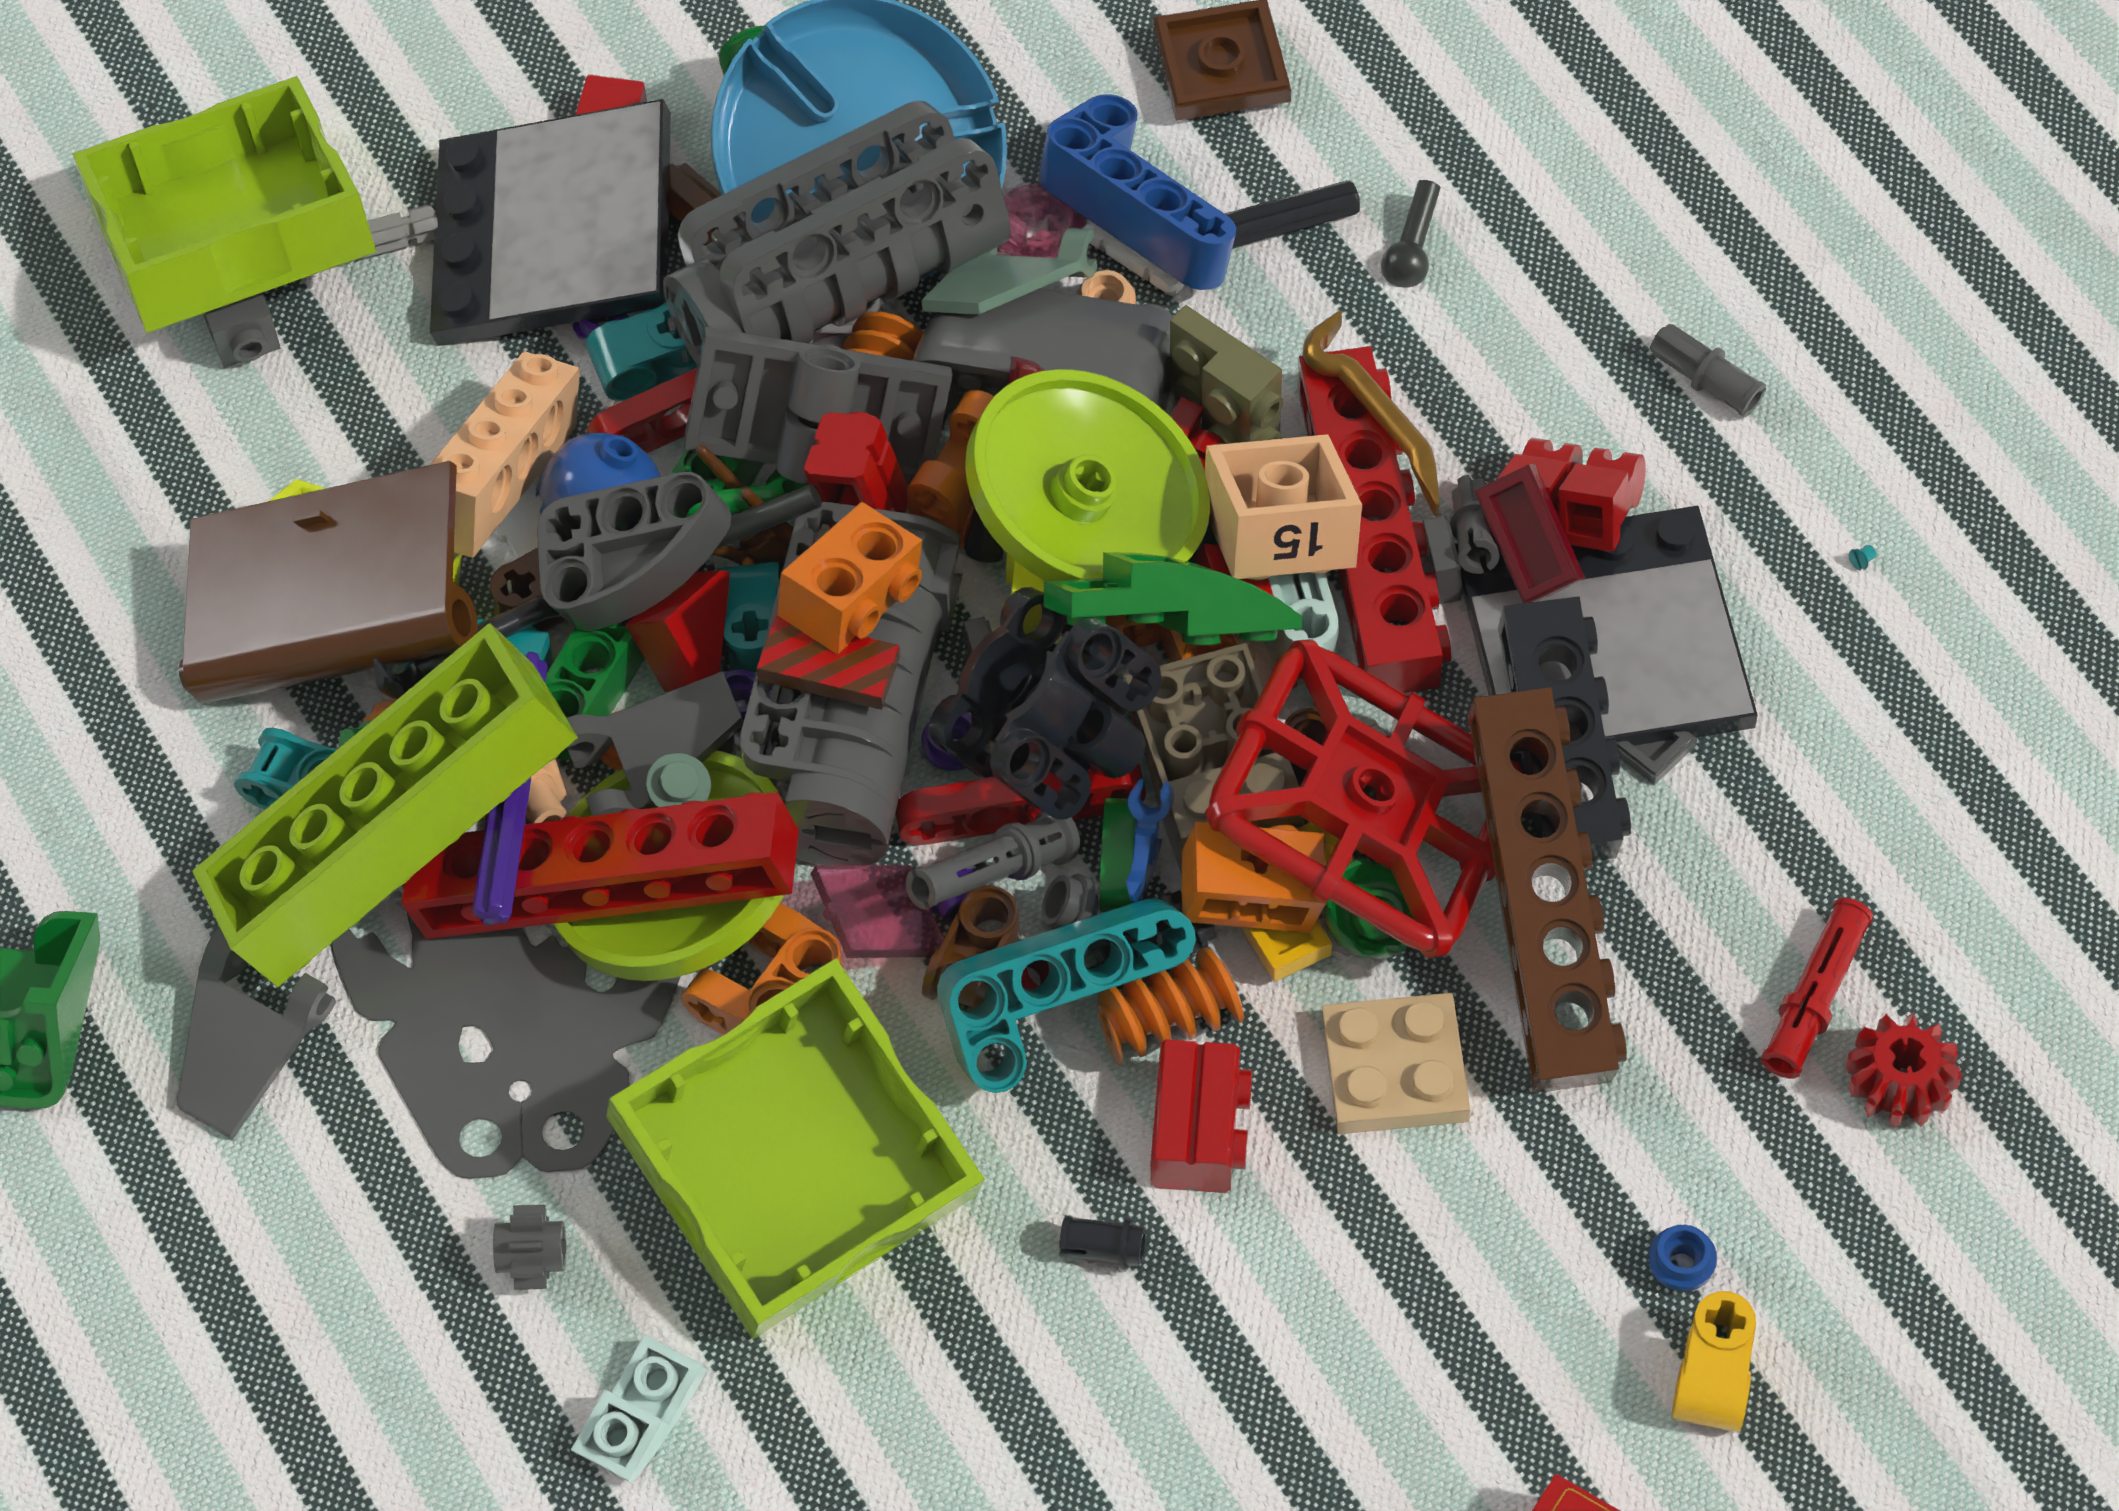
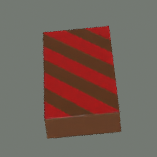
[757,616,900,710]

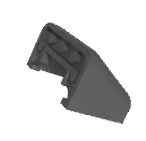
[913,289,1173,430]

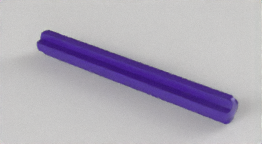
[472,651,548,926]

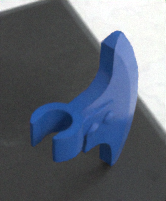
[1126,779,1174,903]

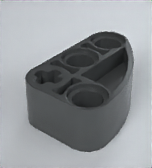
[537,472,732,631]

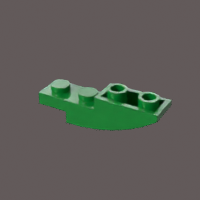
[1044,552,1302,645]

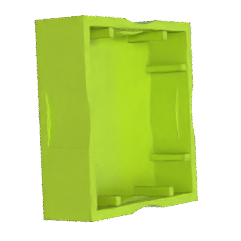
[72,76,377,333]
[606,958,985,1340]

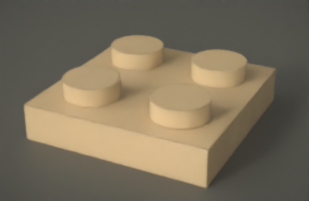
[1322,993,1471,1134]

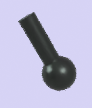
[1381,180,1441,288]

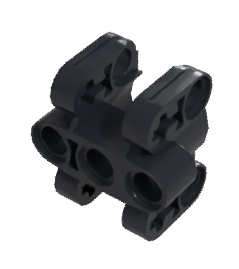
[929,587,1162,820]

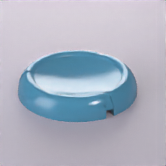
[710,0,1007,281]

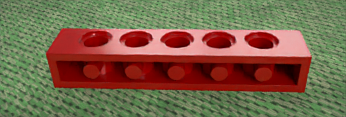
[1297,346,1451,693]
[401,792,799,939]

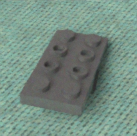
[684,327,952,486]

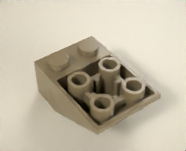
[1124,642,1305,874]

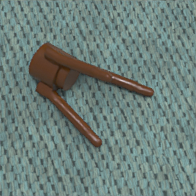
[696,445,794,570]

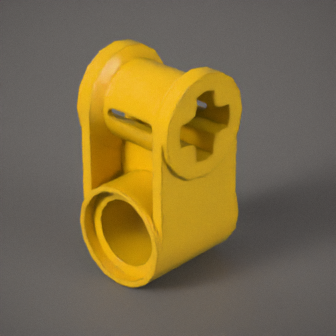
[1671,1291,1756,1433]

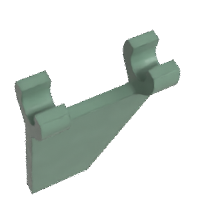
[922,228,1097,315]

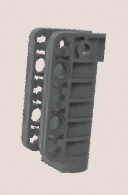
[740,502,963,868]

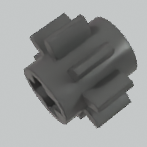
[493,1205,567,1290]

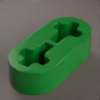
[1099,798,1138,912]

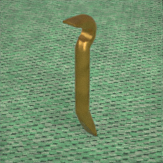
[1303,310,1439,516]

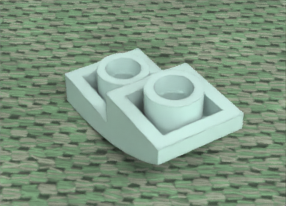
[571,1334,708,1483]

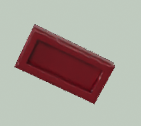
[1474,464,1585,603]

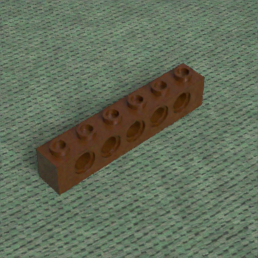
[1468,687,1627,1094]

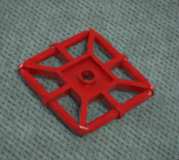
[1205,639,1524,958]

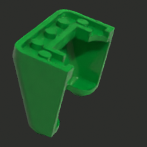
[0,911,100,1109]

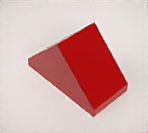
[625,570,730,693]

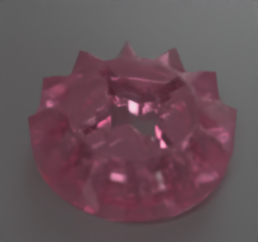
[997,184,1085,258]

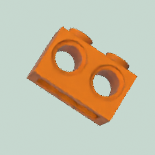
[777,502,922,655]

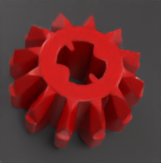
[1845,1012,1962,1129]

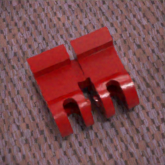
[1496,438,1646,552]

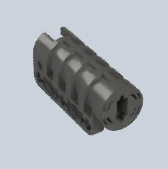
[663,101,1010,366]

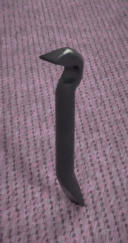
[373,587,586,699]

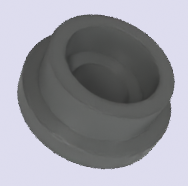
[1042,874,1099,929]

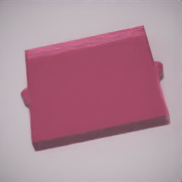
[810,865,944,958]

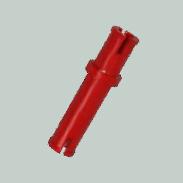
[1761,898,1873,1079]

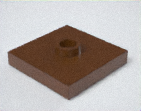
[1153,0,1291,121]

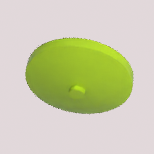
[965,369,1210,581]
[553,750,786,981]

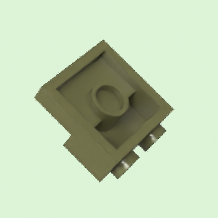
[1170,305,1283,444]

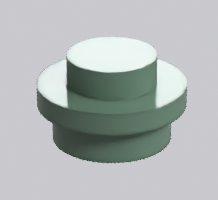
[645,753,711,808]

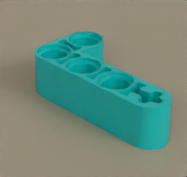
[937,898,1196,1093]

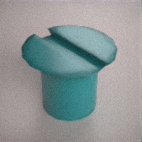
[1849,545,1876,571]

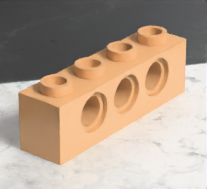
[430,351,580,558]

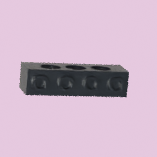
[1498,596,1631,861]

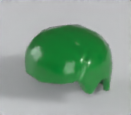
[1324,857,1414,959]

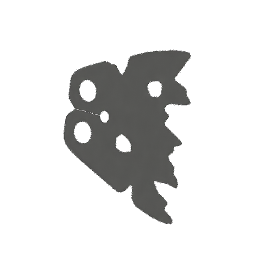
[332,913,681,1179]

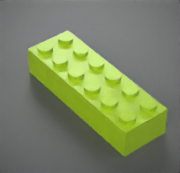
[192,623,578,987]

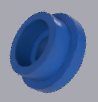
[1648,1224,1717,1292]

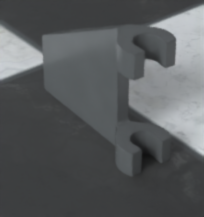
[567,671,744,816]
[177,927,336,1140]

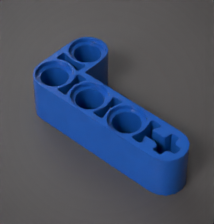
[1038,94,1236,290]

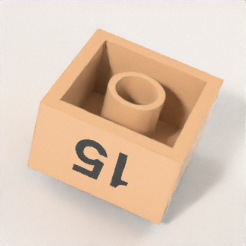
[1205,434,1362,580]

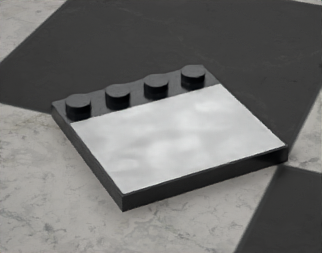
[430,99,671,346]
[1455,505,1758,766]

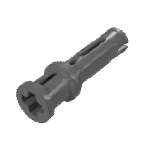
[906,811,1080,910]

